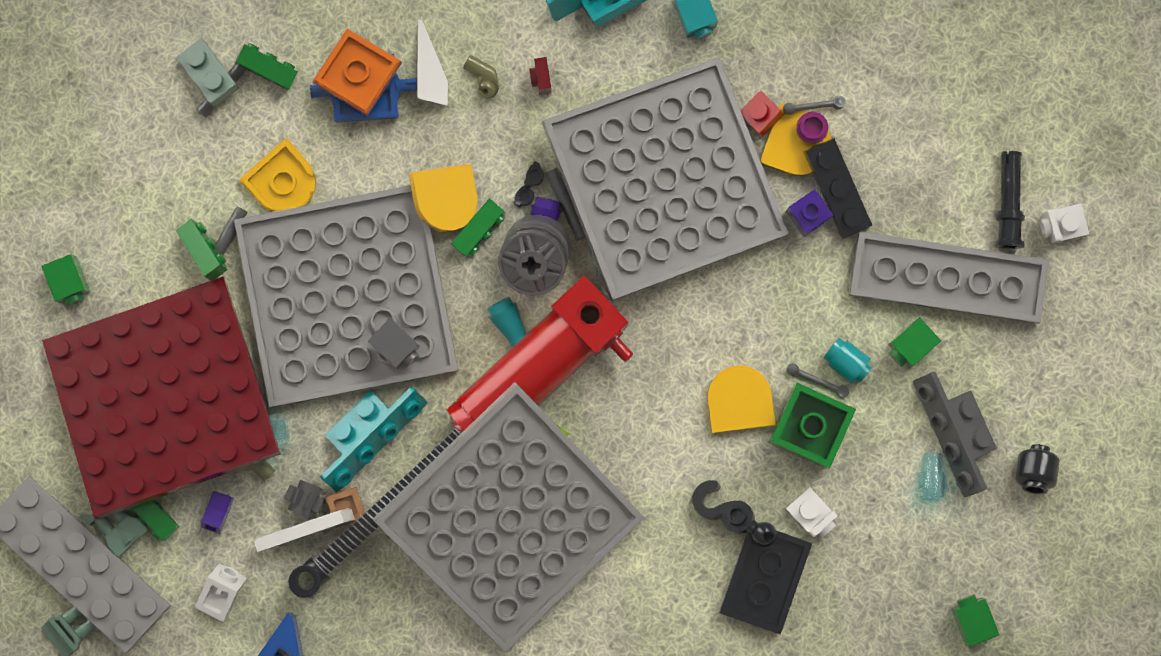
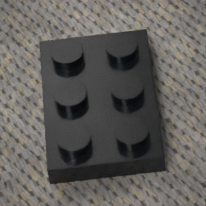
[719,530,812,635]

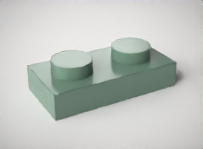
[177,38,239,107]

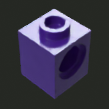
[786,189,833,237]

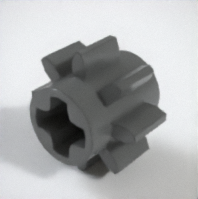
[284,480,326,519]

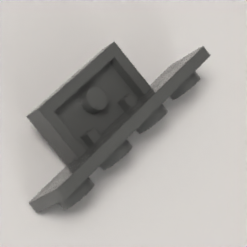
[913,372,997,497]

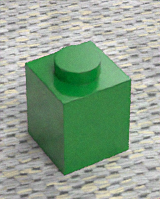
[41,254,91,306]
[888,317,941,368]
[951,594,999,647]

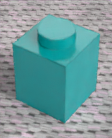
[674,0,718,40]

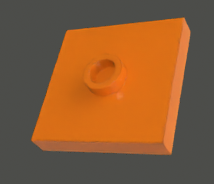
[313,28,402,116]

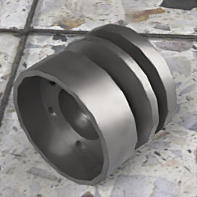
[498,215,571,296]

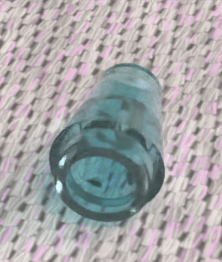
[917,453,949,501]

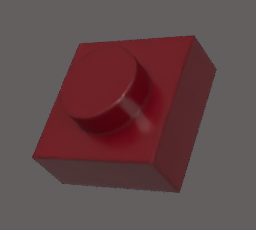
[529,57,552,95]

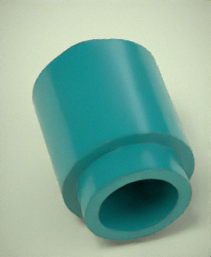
[823,338,872,384]

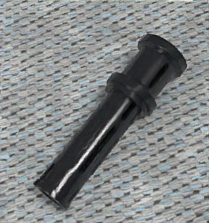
[995,151,1025,249]

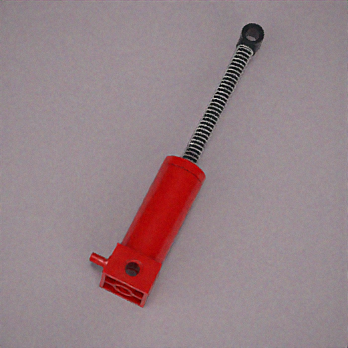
[288,275,633,598]

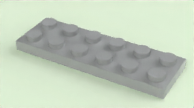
[849,231,1049,324]
[0,476,171,654]

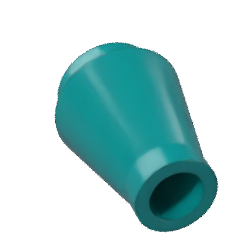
[487,297,526,346]

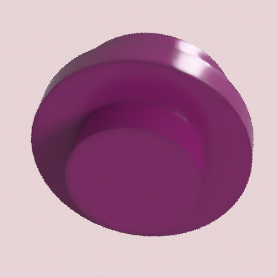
[796,112,828,144]

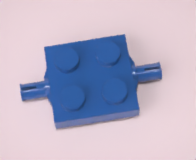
[310,54,417,123]

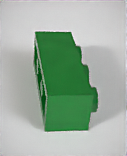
[234,43,298,90]
[451,198,505,258]
[176,219,228,281]
[128,499,180,541]

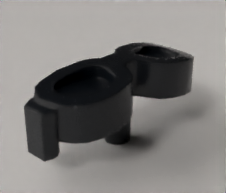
[514,161,544,207]

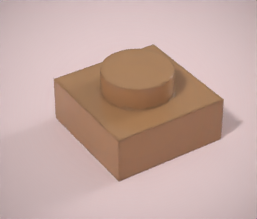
[325,487,365,528]

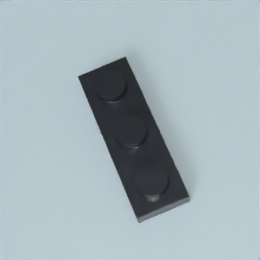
[803,138,873,239]

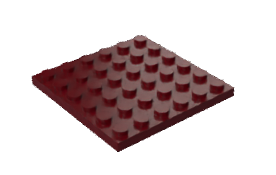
[42,277,281,519]

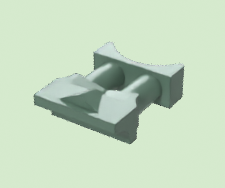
[81,510,148,557]
[41,606,99,656]

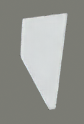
[417,19,448,106]

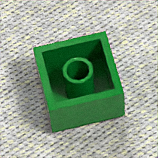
[768,383,856,469]

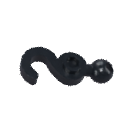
[692,480,777,547]

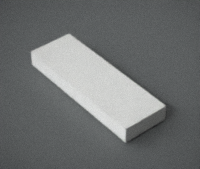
[254,508,355,552]

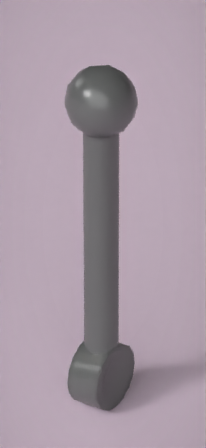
[783,95,846,115]
[787,363,849,398]

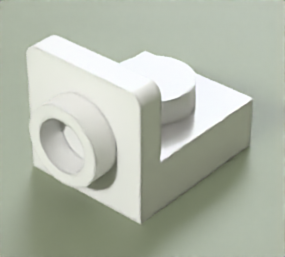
[1040,204,1089,244]
[786,487,837,537]
[195,564,246,622]

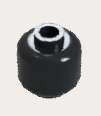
[1015,444,1060,494]

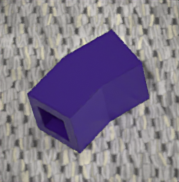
[201,491,234,534]

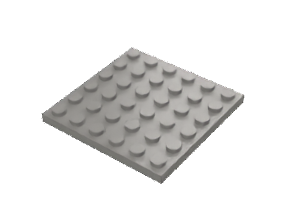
[542,57,789,301]
[234,185,459,408]
[373,382,645,652]

